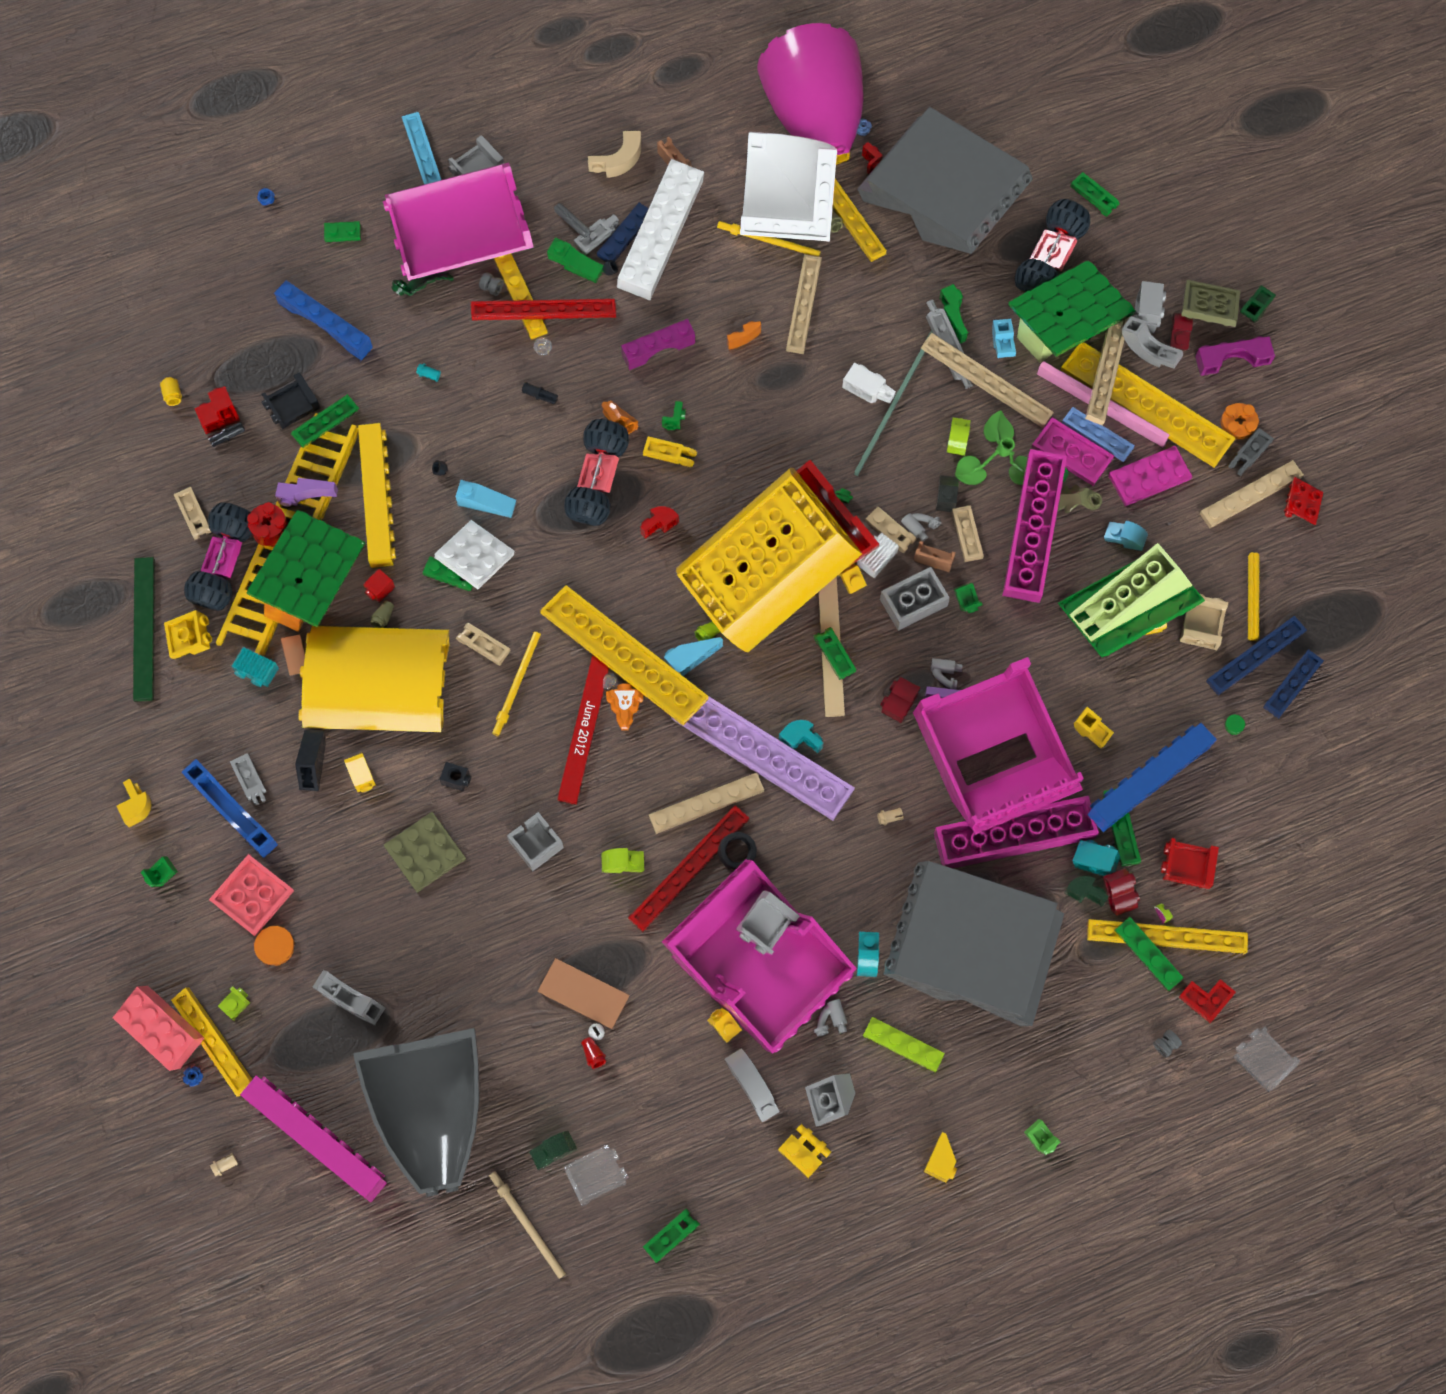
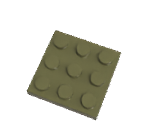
[1181,280,1240,327]
[384,812,466,893]

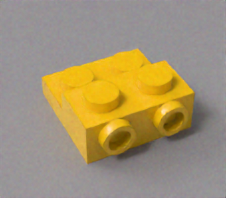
[164,610,212,659]

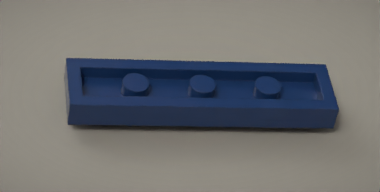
[597,202,649,262]
[1263,649,1324,719]

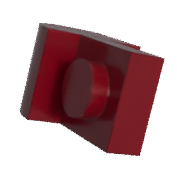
[1169,313,1193,351]

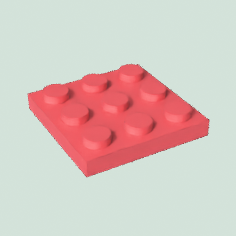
[209,854,294,936]

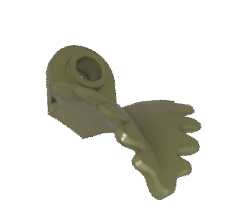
[1057,484,1102,513]

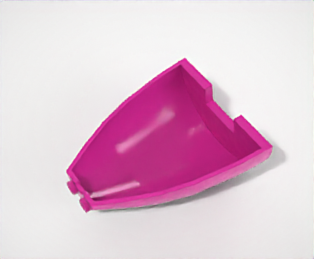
[757,23,864,155]

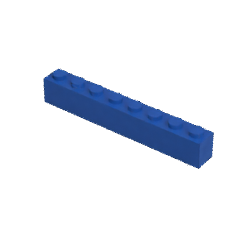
[1087,723,1217,832]

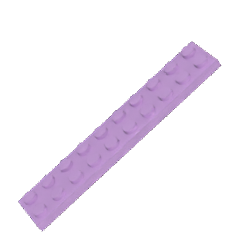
[672,696,855,821]

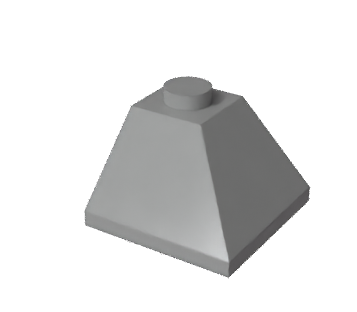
[805,1074,855,1127]

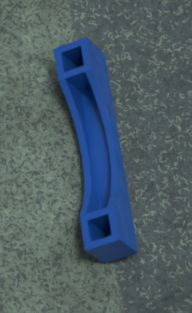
[274,280,373,361]
[182,759,278,858]

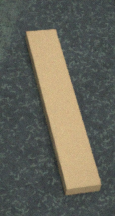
[786,254,822,354]

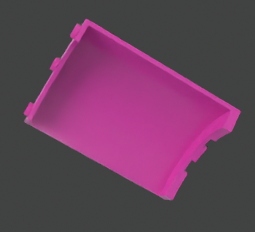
[383,162,534,281]

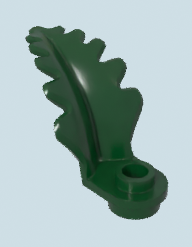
[391,271,454,296]

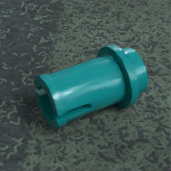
[416,363,441,382]

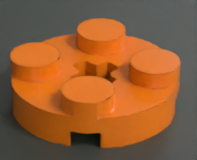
[1221,403,1259,439]

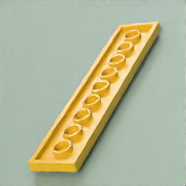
[1061,342,1235,468]
[540,585,708,725]

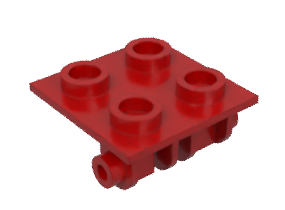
[1284,477,1323,525]

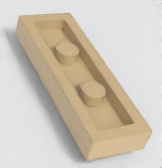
[952,505,984,562]

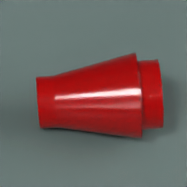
[581,1037,606,1069]

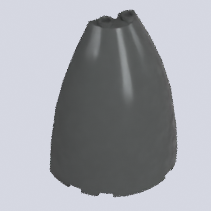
[353,1028,480,1197]

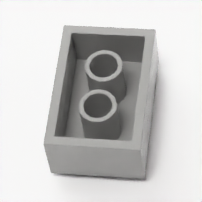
[880,567,950,631]

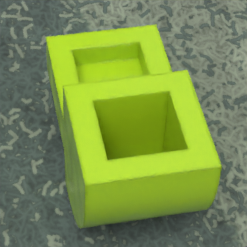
[947,417,971,456]
[601,848,644,873]

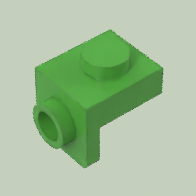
[1024,1119,1061,1155]

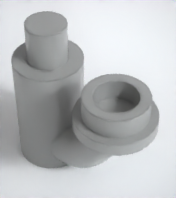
[901,513,941,542]
[931,658,962,690]
[814,999,847,1036]

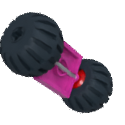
[184,502,252,611]

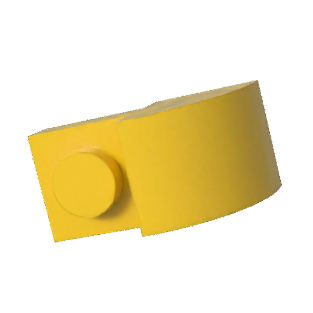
[1074,707,1114,748]

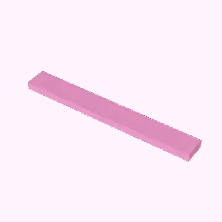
[1037,361,1169,448]

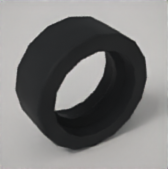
[718,832,757,870]

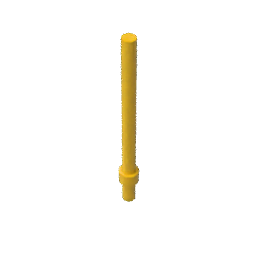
[717,221,821,257]
[492,632,541,736]

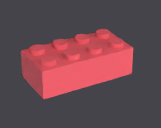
[113,986,204,1071]

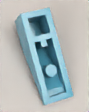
[455,480,516,518]
[664,637,723,676]

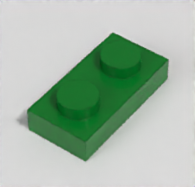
[324,221,361,242]

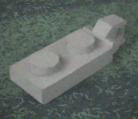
[574,214,619,255]

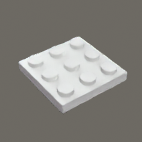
[434,520,514,589]

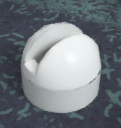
[588,1023,605,1041]

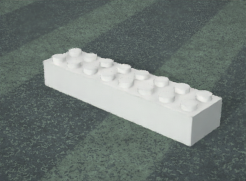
[617,159,704,300]

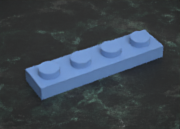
[1062,407,1135,462]

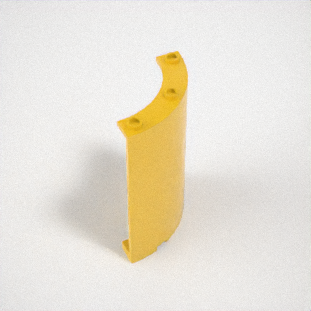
[299,626,450,732]

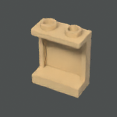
[1180,594,1228,650]

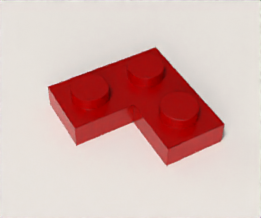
[1179,979,1236,1023]

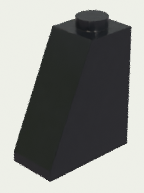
[295,730,326,791]

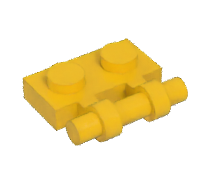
[778,1124,831,1178]

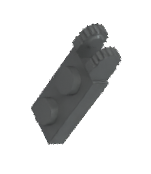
[1228,428,1274,476]

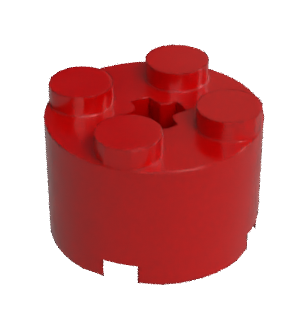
[247,502,289,547]

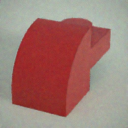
[640,506,679,539]

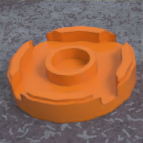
[254,926,295,966]

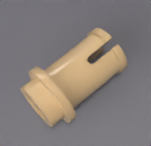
[877,808,903,826]
[210,1153,238,1176]

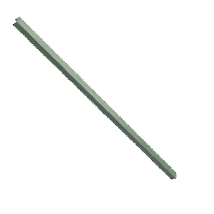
[854,330,933,476]

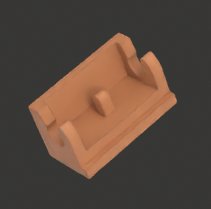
[657,137,692,167]
[914,541,956,572]

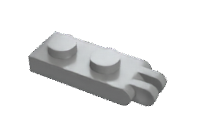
[230,753,266,806]

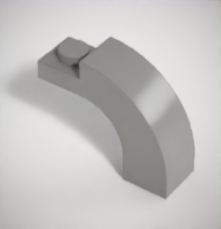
[1122,316,1183,368]
[313,970,385,1025]
[725,1048,780,1122]

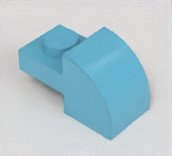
[992,319,1016,358]
[1104,521,1148,551]

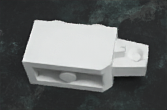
[842,363,896,403]

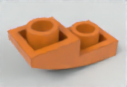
[727,321,761,350]

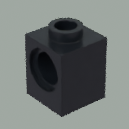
[439,762,471,792]

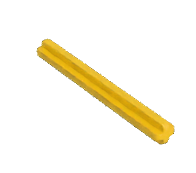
[1248,552,1259,641]

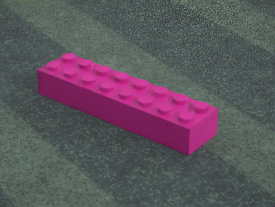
[1002,449,1067,603]
[934,796,1099,869]
[240,1076,387,1202]

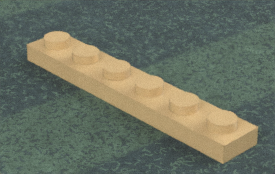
[1200,460,1304,528]
[649,773,764,834]

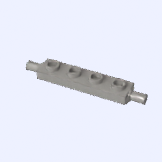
[926,300,973,389]

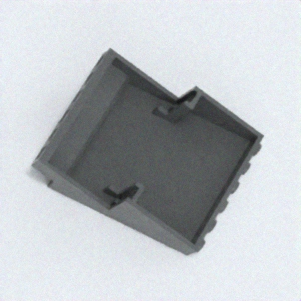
[858,106,1033,254]
[884,861,1064,1026]

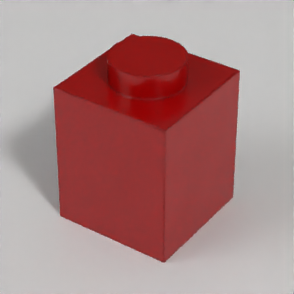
[363,569,395,603]

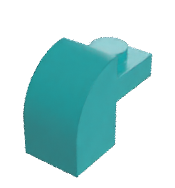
[779,720,823,754]
[857,932,879,977]

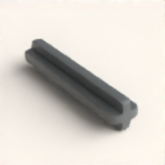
[554,203,591,238]

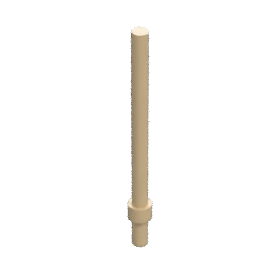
[489,1171,566,1279]

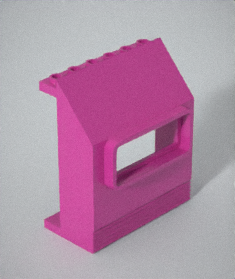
[913,657,1084,834]

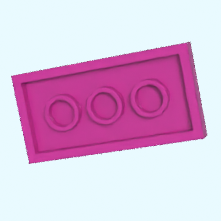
[1031,417,1114,486]
[1108,446,1192,506]

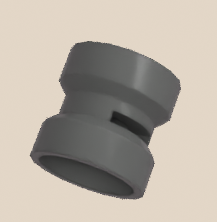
[479,272,504,296]
[1153,1029,1182,1058]

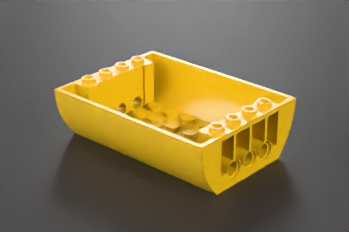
[676,467,862,652]

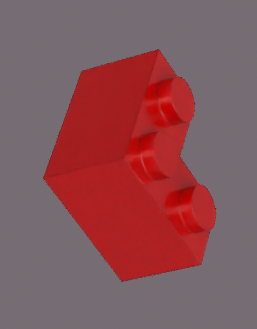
[194,386,240,435]

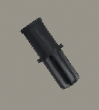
[522,382,558,404]
[208,422,245,448]

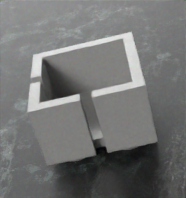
[1134,281,1166,333]
[507,812,564,871]

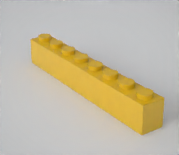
[358,423,396,568]

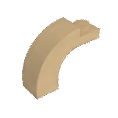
[588,131,641,178]

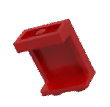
[1161,838,1219,889]

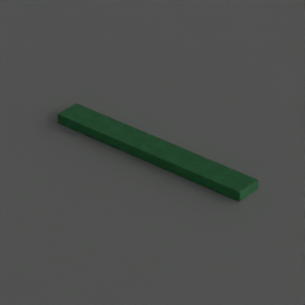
[133,557,155,702]

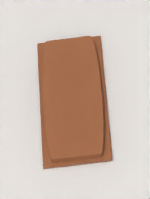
[538,958,630,1029]

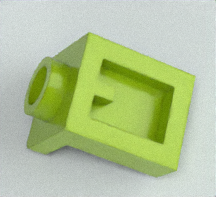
[218,986,250,1021]

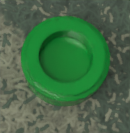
[1225,714,1245,735]

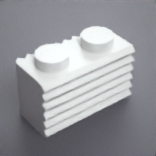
[857,533,899,578]

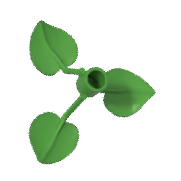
[955,411,1027,485]

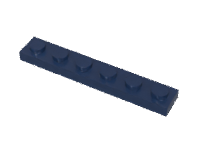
[1206,616,1307,696]

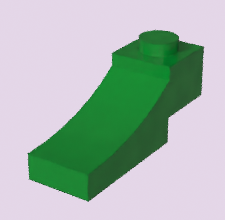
[547,237,603,283]
[939,284,968,344]

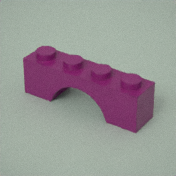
[621,319,695,370]
[1195,336,1275,376]

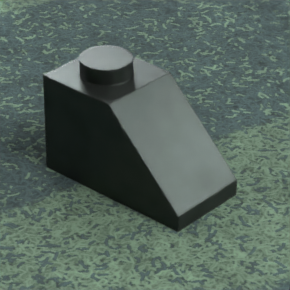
[936,475,959,512]

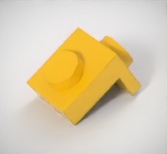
[838,564,867,594]
[707,1008,742,1043]

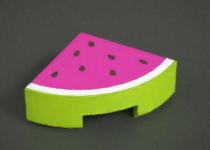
[1154,904,1173,924]

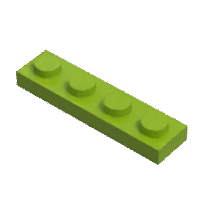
[863,1017,945,1073]

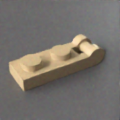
[174,487,212,540]
[865,507,917,553]
[456,623,510,666]

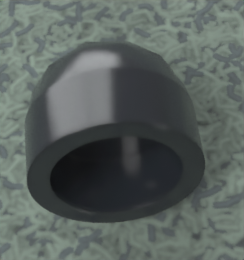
[602,260,618,276]
[432,460,448,476]

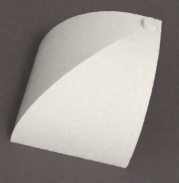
[740,132,837,241]

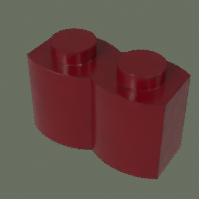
[880,677,921,723]
[1103,868,1140,916]

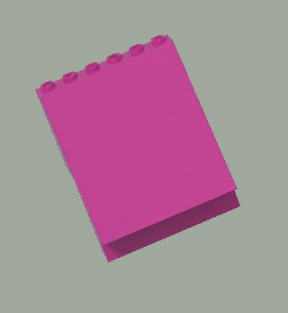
[662,859,857,1054]

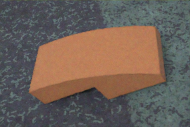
[281,635,305,676]

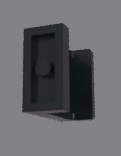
[261,372,320,429]

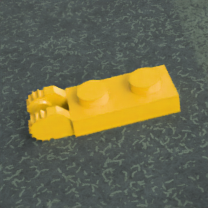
[643,436,697,467]

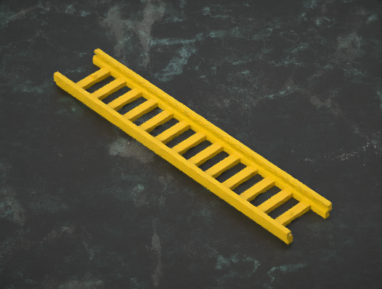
[216,413,359,656]

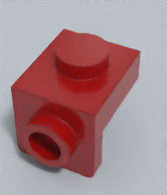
[862,142,883,175]

